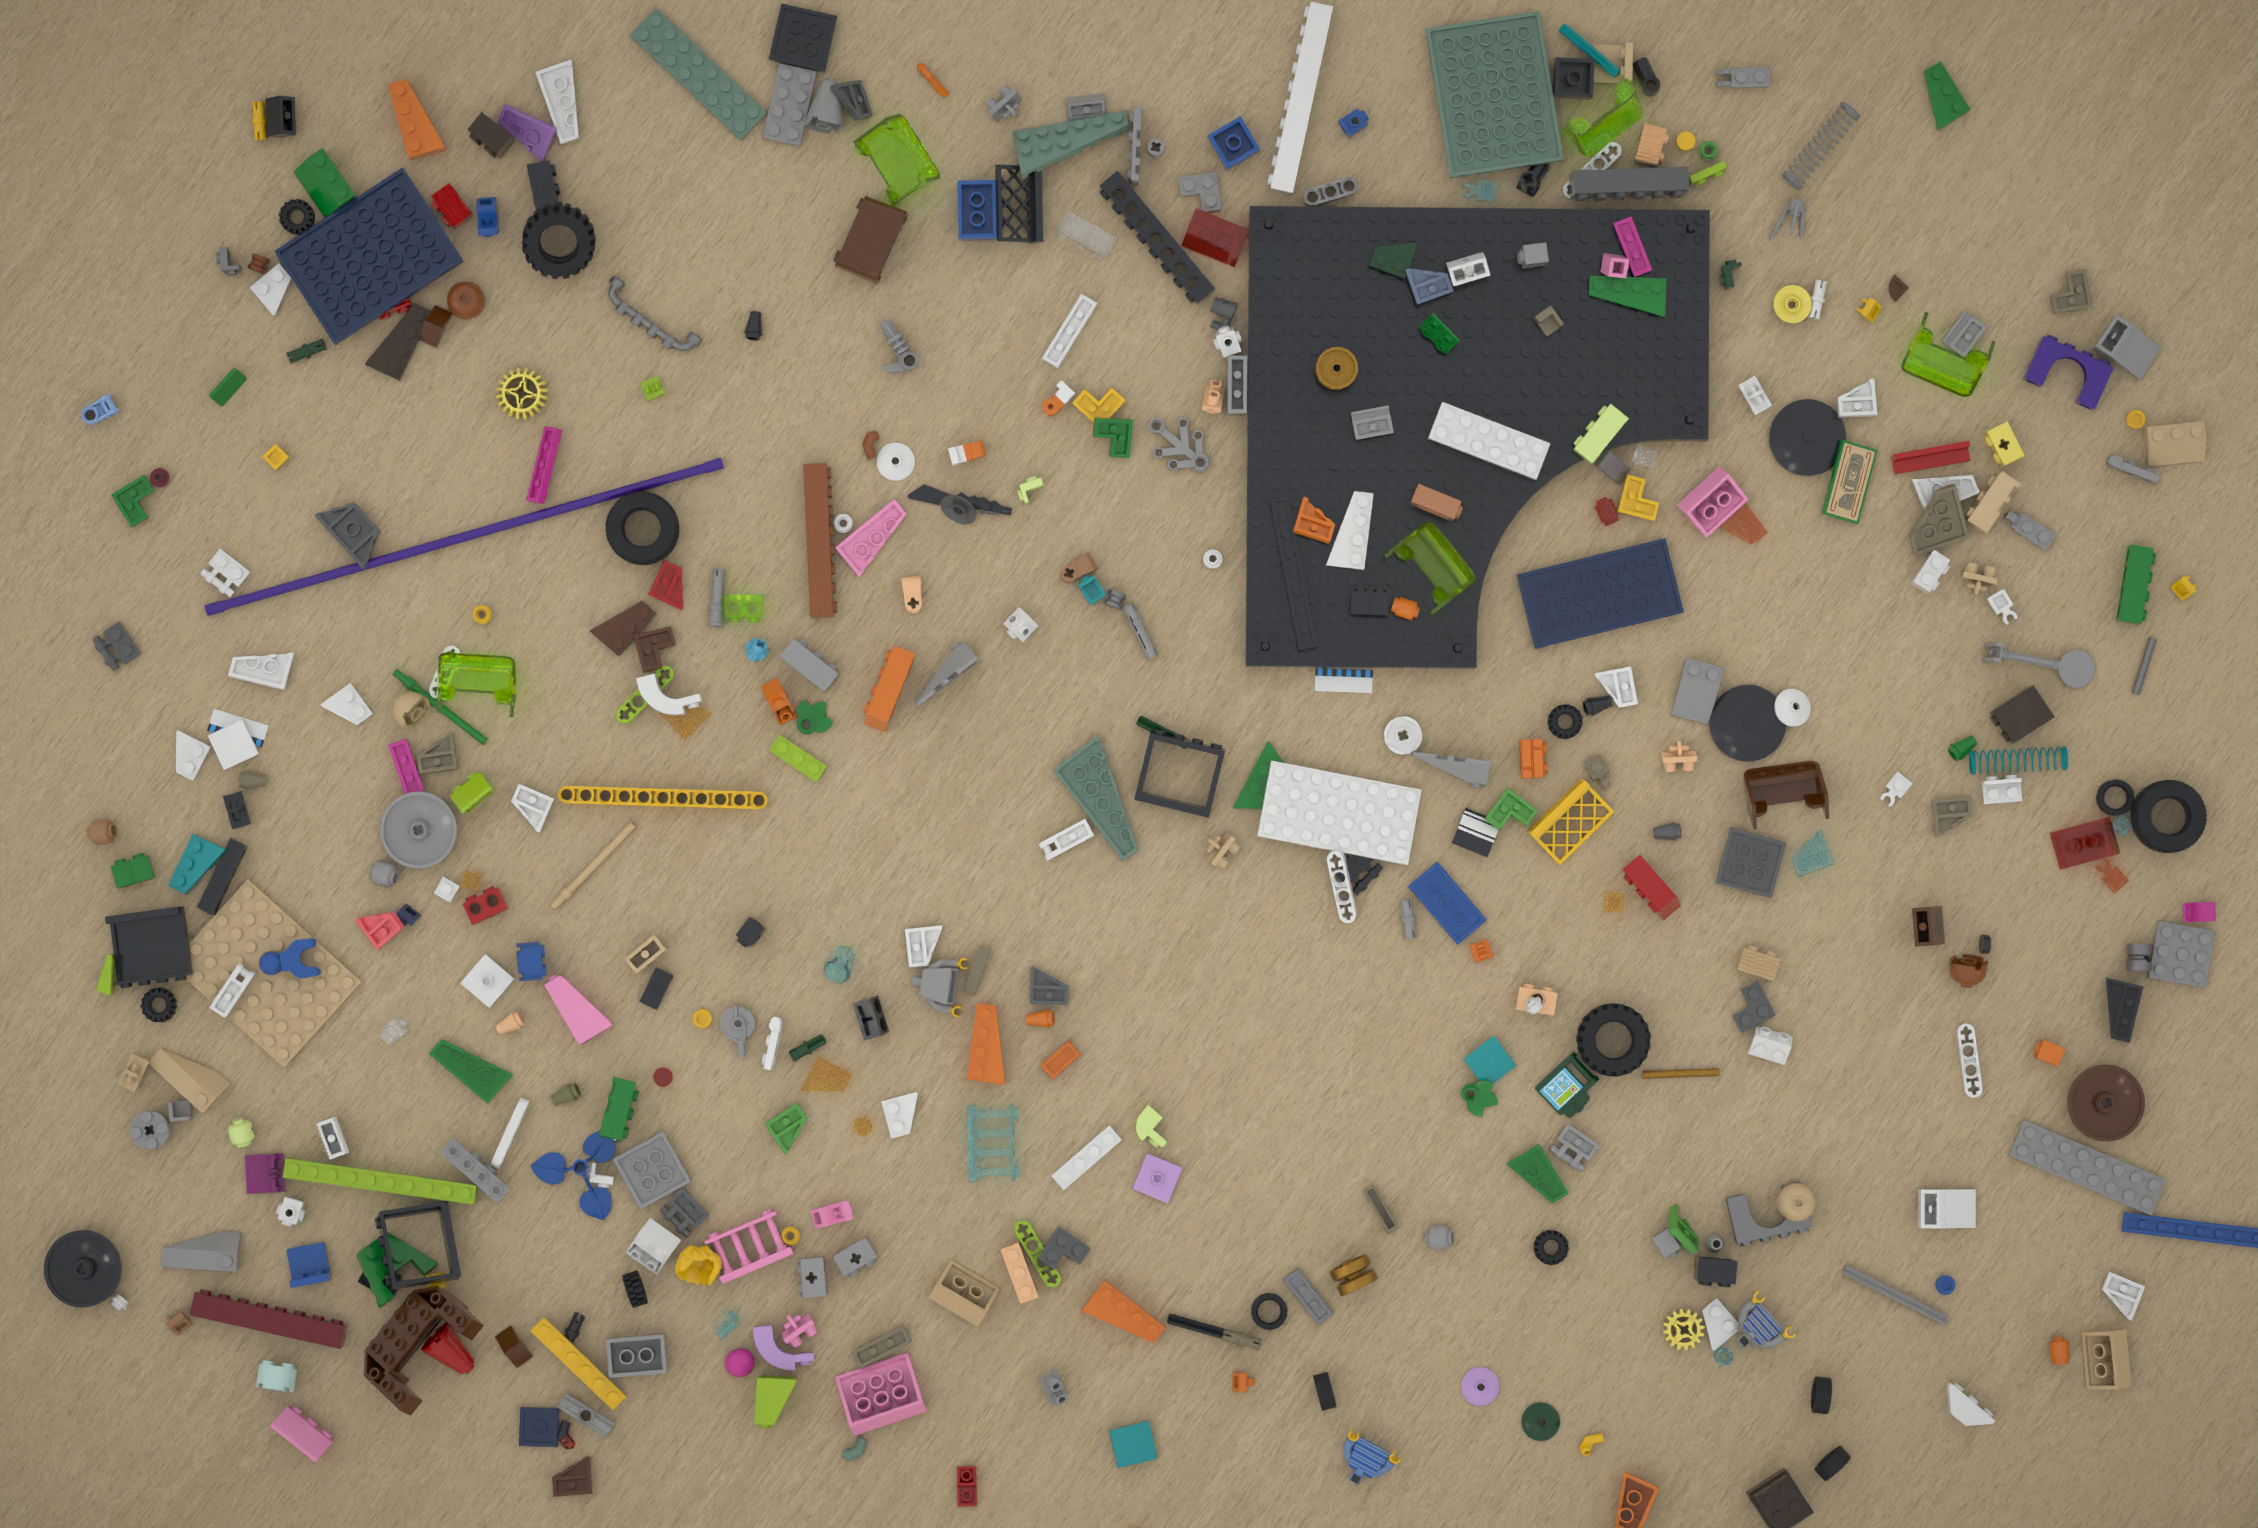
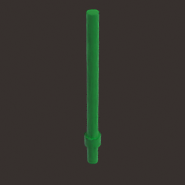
[392,669,488,745]

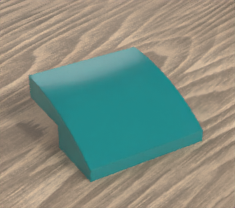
[1463,1035,1516,1084]
[1109,1421,1158,1468]

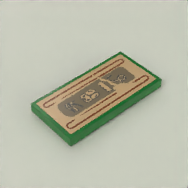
[1821,440,1878,524]

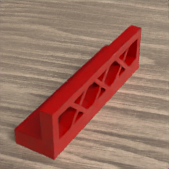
[1891,441,1971,475]

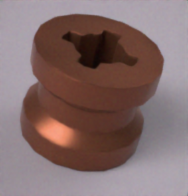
[247,253,270,274]

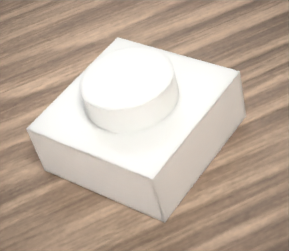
[434,877,460,903]

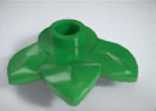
[797,700,833,734]
[1461,1080,1498,1117]

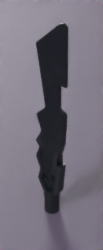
[908,484,1012,516]

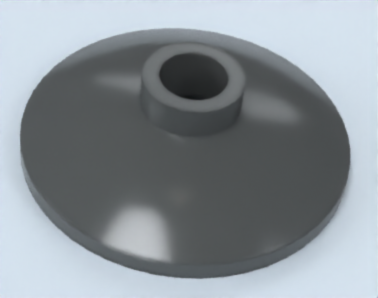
[941,495,977,524]

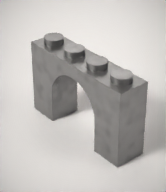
[1725,1181,1813,1246]

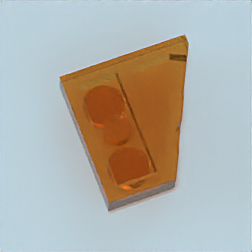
[1718,503,1767,545]

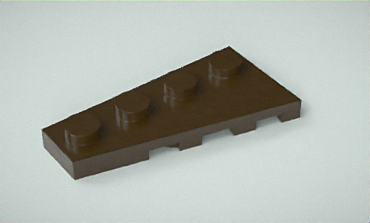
[365,303,431,381]

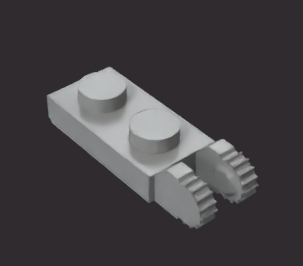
[1716,67,1770,88]
[2107,455,2160,484]

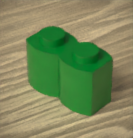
[110,853,156,889]

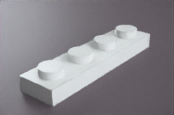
[1051,1125,1122,1190]

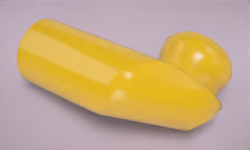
[1579,1433,1604,1456]

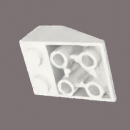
[1918,1189,1976,1229]

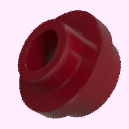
[150,468,170,487]

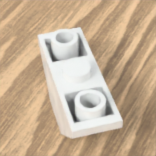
[1946,1382,1995,1426]

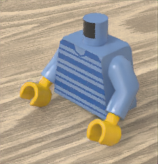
[1344,1427,1403,1485]

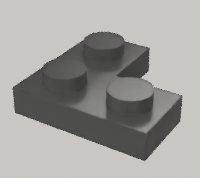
[1732,981,1775,1033]
[1037,1227,1090,1270]

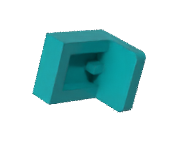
[1078,574,1106,606]

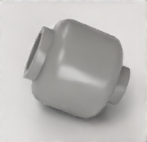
[369,860,399,888]
[1425,1225,1454,1250]

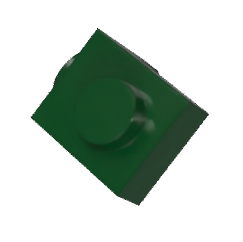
[1719,260,1742,290]

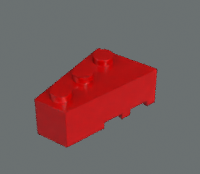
[1622,855,1681,921]

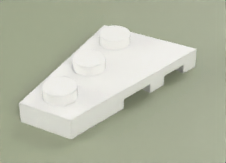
[228,653,295,691]

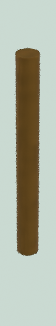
[1642,1068,1719,1079]

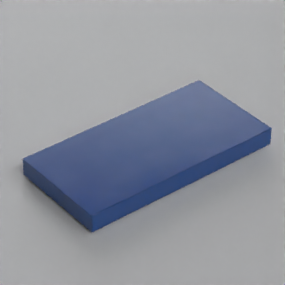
[1408,862,1487,945]

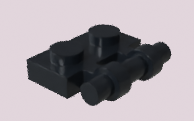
[1335,855,1383,895]

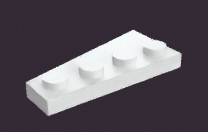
[535,59,579,145]

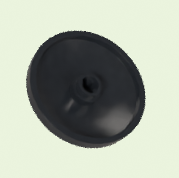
[1769,399,1846,476]
[1709,685,1786,762]
[44,1230,122,1308]

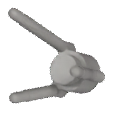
[1770,199,1806,240]

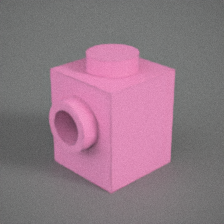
[1600,253,1629,278]

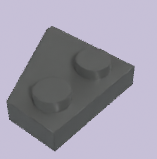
[1030,967,1069,1005]

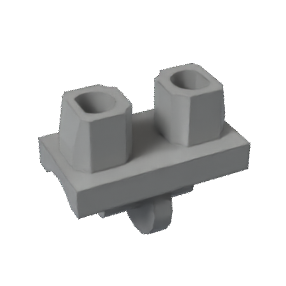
[986,86,1022,122]
[1038,1368,1068,1406]

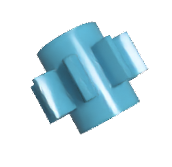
[744,638,769,662]

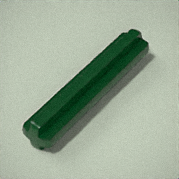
[1136,716,1189,749]

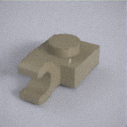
[1584,754,1611,789]

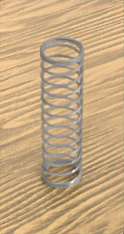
[1782,102,1861,190]

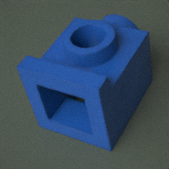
[1338,108,1369,139]

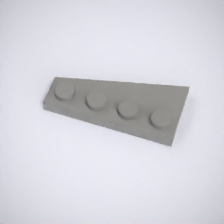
[1127,107,1142,186]

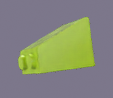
[755,1375,798,1428]

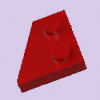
[648,560,683,610]

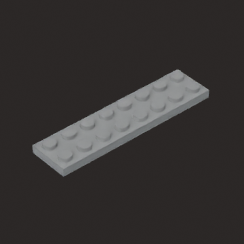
[2009,1120,2166,1215]

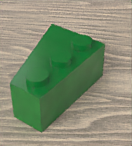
[599,1077,639,1143]

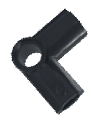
[1516,164,1550,198]

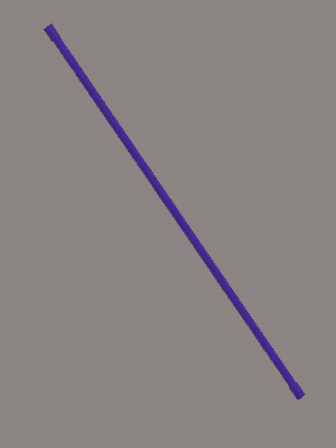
[204,458,724,616]

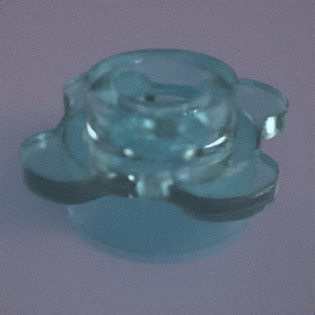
[2110,814,2133,837]

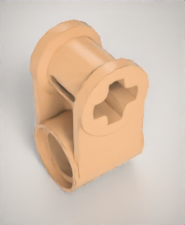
[901,576,922,614]

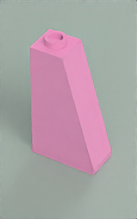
[544,974,613,1045]

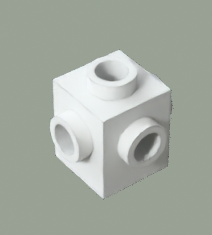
[1213,326,1242,358]
[1003,607,1038,642]
[276,1196,306,1227]

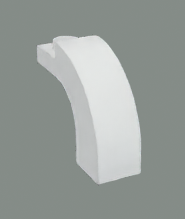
[636,674,703,716]

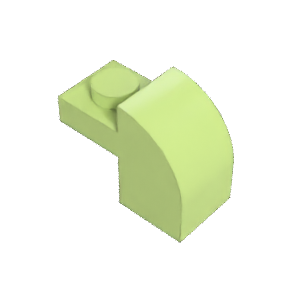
[1136,1105,1167,1148]

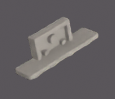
[441,1139,510,1203]

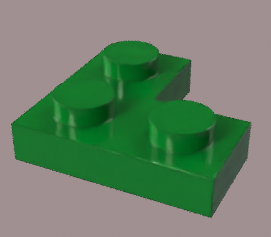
[1093,417,1133,458]
[111,475,155,528]

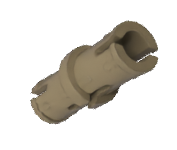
[1221,1329,1262,1351]

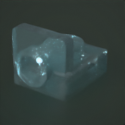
[716,1309,740,1340]

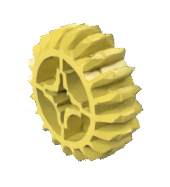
[496,368,548,420]

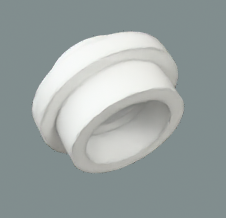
[834,514,853,533]
[1203,549,1222,569]
[1525,997,1543,1015]
[110,1294,129,1311]

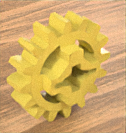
[1662,1308,1705,1350]

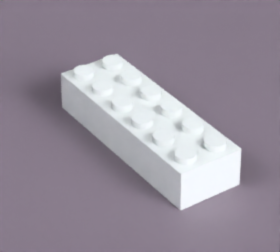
[1428,402,1550,480]

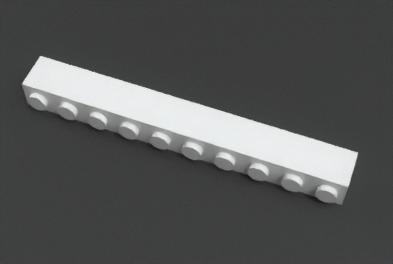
[1267,2,1333,195]

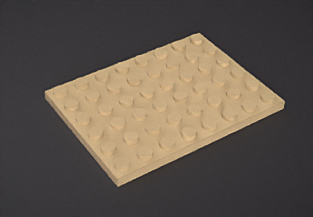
[186,879,362,1068]

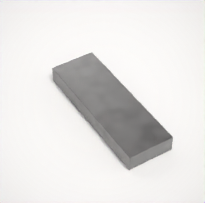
[1283,1268,1333,1325]

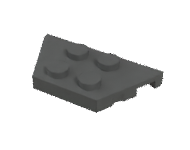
[315,502,380,569]

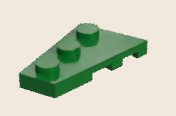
[1923,61,1971,131]
[1506,1144,1569,1204]

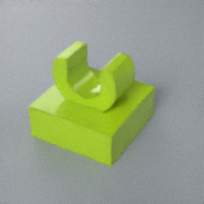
[640,376,665,401]

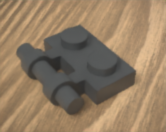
[92,622,141,671]
[660,1188,709,1237]

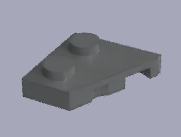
[830,80,873,121]

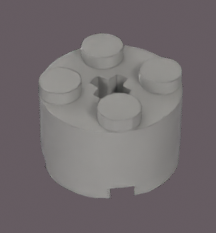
[130,1111,172,1150]

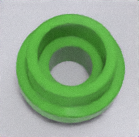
[1699,141,1718,160]

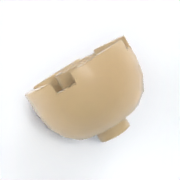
[392,691,430,731]
[1777,1183,1816,1222]

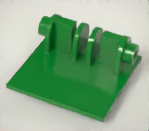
[1419,313,1460,355]

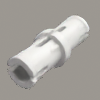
[1808,280,1827,320]

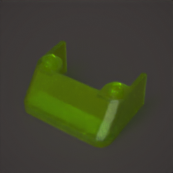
[1901,312,1996,397]
[1384,522,1475,615]
[436,652,516,717]

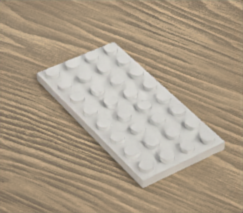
[1257,761,1421,865]

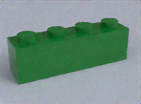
[2116,545,2156,625]

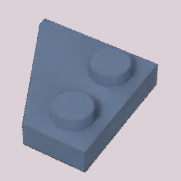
[1405,268,1453,304]

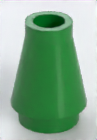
[1948,735,1977,761]

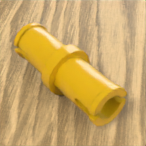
[251,101,267,141]

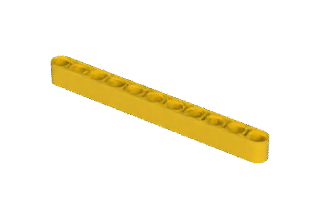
[558,786,768,809]

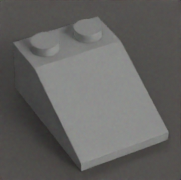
[1671,659,1724,724]

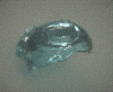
[824,946,854,984]

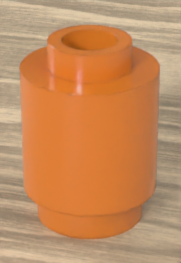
[1390,597,1420,621]
[2049,1337,2070,1365]

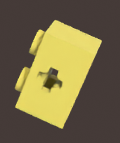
[1984,421,2025,467]

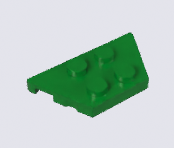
[1233,742,1284,809]

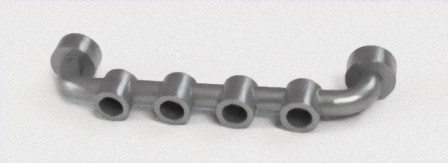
[608,275,703,351]

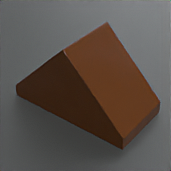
[419,305,453,348]
[495,1325,533,1368]

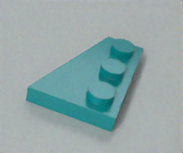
[168,834,228,895]

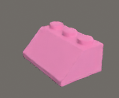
[1676,467,1749,538]
[270,1405,334,1462]

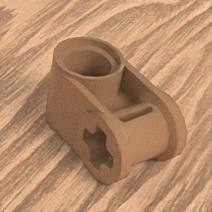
[1060,552,1098,584]

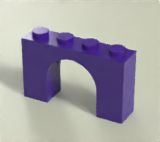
[2023,335,2114,411]

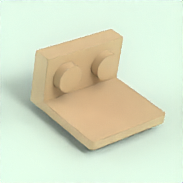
[1593,42,1633,84]

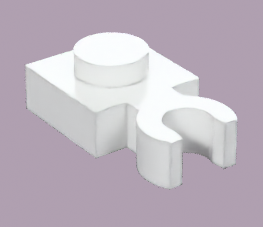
[1987,589,2018,625]
[1879,771,1913,807]

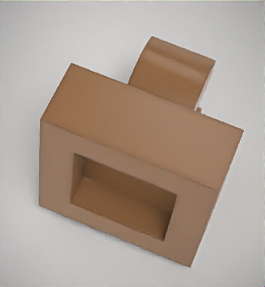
[166,1309,193,1335]

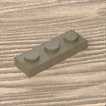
[851,1325,912,1369]

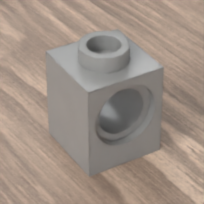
[1651,1227,1680,1259]

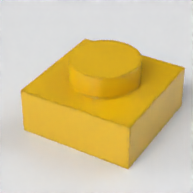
[262,444,290,471]

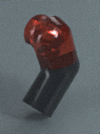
[557,1421,575,1449]

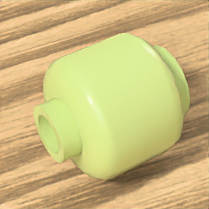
[227,1117,255,1147]

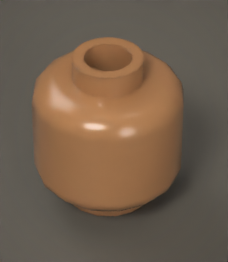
[87,819,117,845]

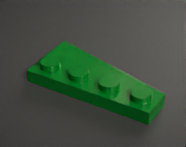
[1589,276,1667,318]
[429,1039,513,1104]

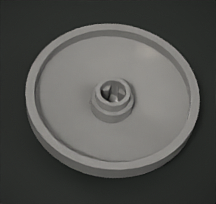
[380,792,458,868]

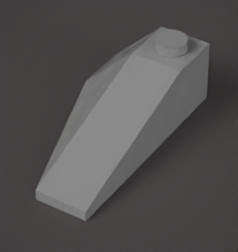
[1412,752,1491,788]
[162,1231,241,1272]

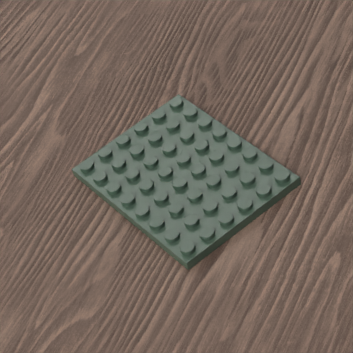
[1426,11,1564,179]

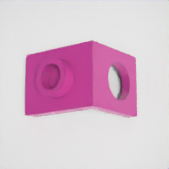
[2183,902,2216,922]

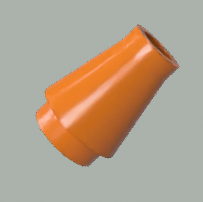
[1026,1009,1055,1028]

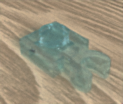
[1463,181,1497,202]

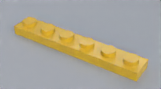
[530,1316,627,1410]

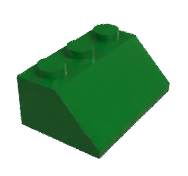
[294,148,357,218]

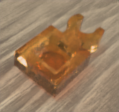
[2095,858,2129,893]

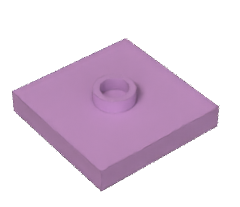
[1132,1153,1182,1203]

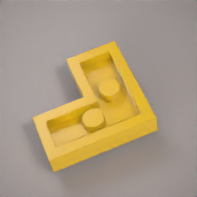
[1072,388,1126,423]
[1617,474,1659,522]

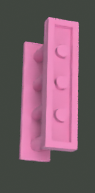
[704,1209,794,1284]

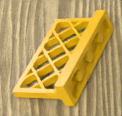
[1526,778,1614,865]

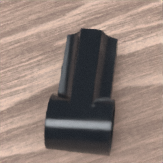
[1633,57,1660,97]

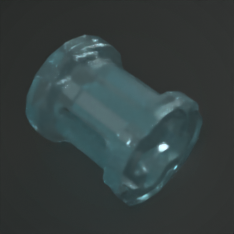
[1714,1347,1733,1366]

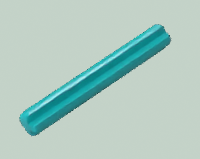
[1559,24,1620,78]

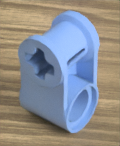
[81,394,120,425]

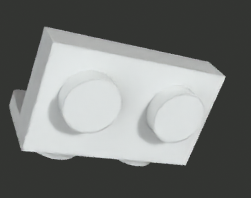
[1748,1026,1793,1065]

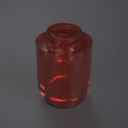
[1594,497,1619,527]

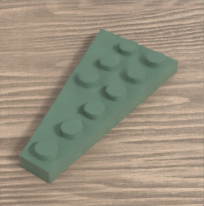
[1013,110,1129,179]
[1053,735,1138,861]

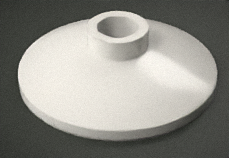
[877,443,915,481]
[1774,689,1811,727]

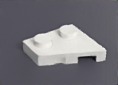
[1837,379,1877,418]
[1595,666,1639,708]
[881,1092,918,1139]
[1702,1298,1739,1351]

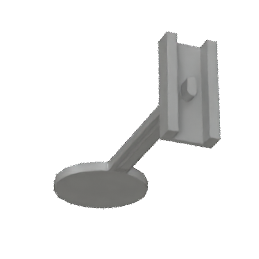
[1982,642,2095,688]

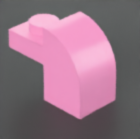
[810,1201,853,1229]

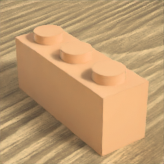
[1000,1242,1039,1304]

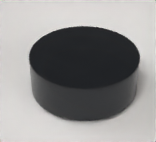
[1979,935,1991,954]

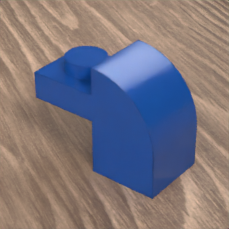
[476,197,499,237]

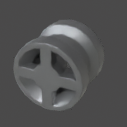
[1104,589,1127,610]

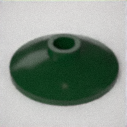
[1521,1402,1560,1441]

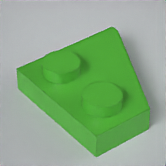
[765,1102,807,1154]

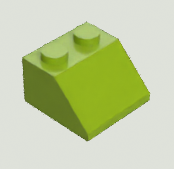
[450,772,496,814]

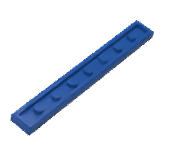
[2121,1212,2258,1248]

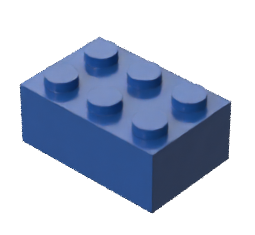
[958,180,997,241]

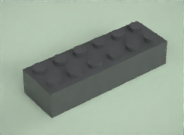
[1569,167,1689,201]

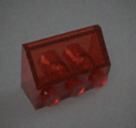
[1181,208,1249,267]

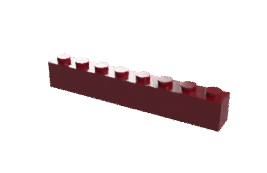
[189,1289,347,1349]

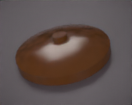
[2067,1064,2145,1142]

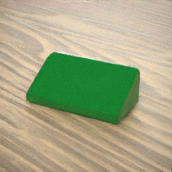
[209,368,247,406]

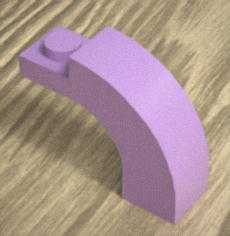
[753,1325,815,1370]

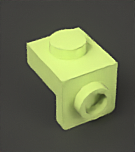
[1017,476,1044,504]

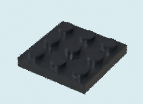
[769,3,837,73]

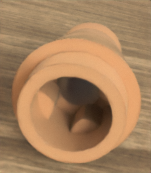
[495,1011,525,1035]

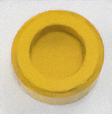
[1676,131,1696,151]
[2126,410,2146,429]
[693,1009,712,1028]

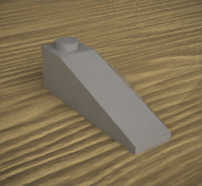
[915,641,979,707]

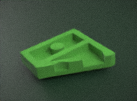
[1668,1204,1699,1255]

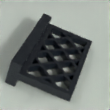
[995,164,1043,244]

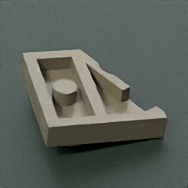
[417,732,458,775]
[1931,796,1973,837]

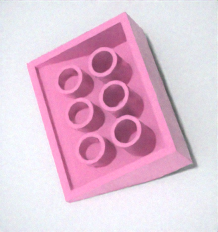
[835,1352,927,1436]

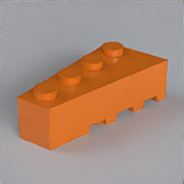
[863,646,915,732]
[1615,1472,1660,1528]

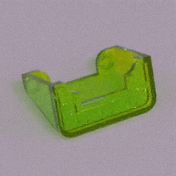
[1563,78,1643,157]
[853,114,940,206]

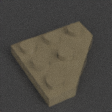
[1909,484,1970,556]

